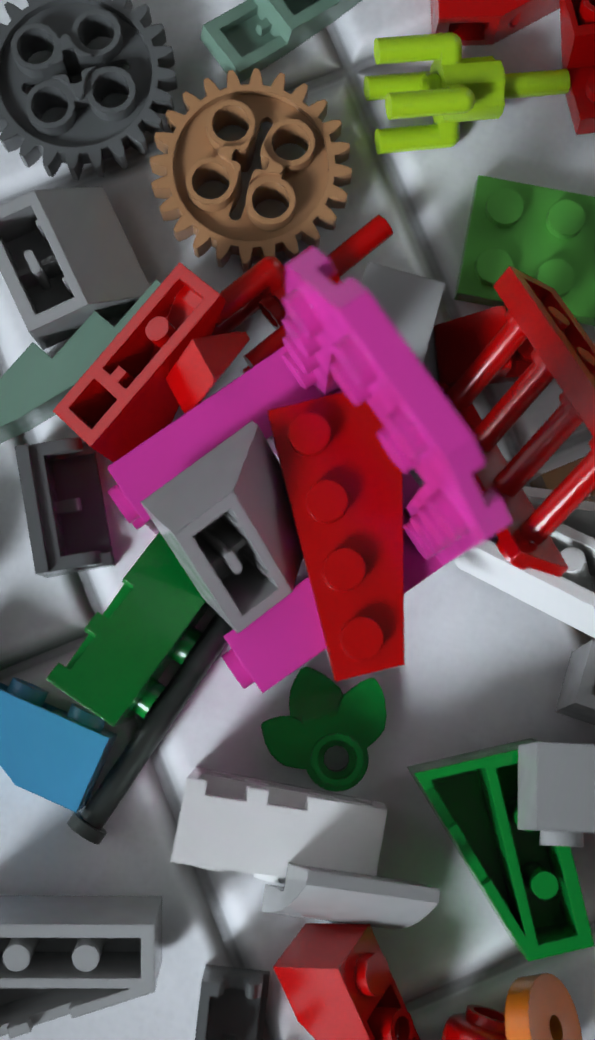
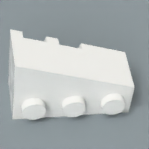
[454,486,595,638]
[170,767,388,884]

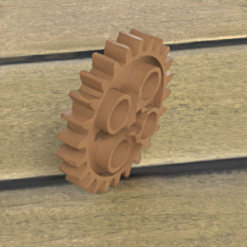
[150,68,352,272]

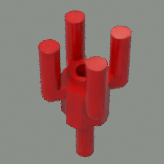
[211,215,393,373]

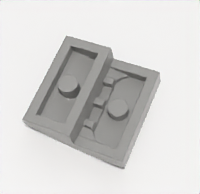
[261,863,441,929]

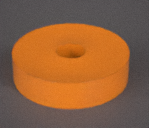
[505,973,582,1040]

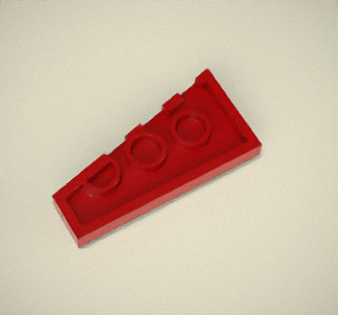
[267,392,404,682]

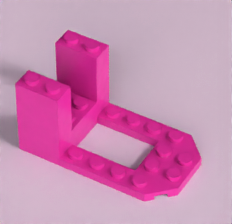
[106,246,513,693]

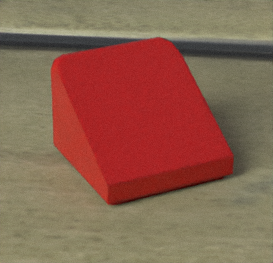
[166,331,250,414]

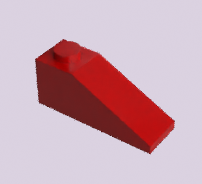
[53,262,226,463]

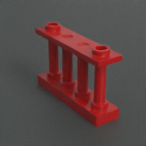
[433,266,595,577]

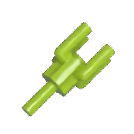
[363,32,570,154]

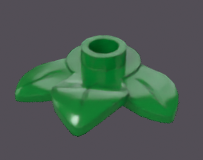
[261,667,387,792]

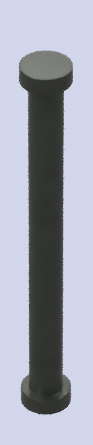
[67,613,233,845]

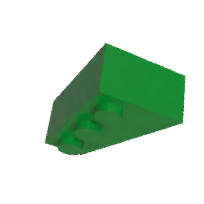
[45,532,212,727]
[407,738,595,962]

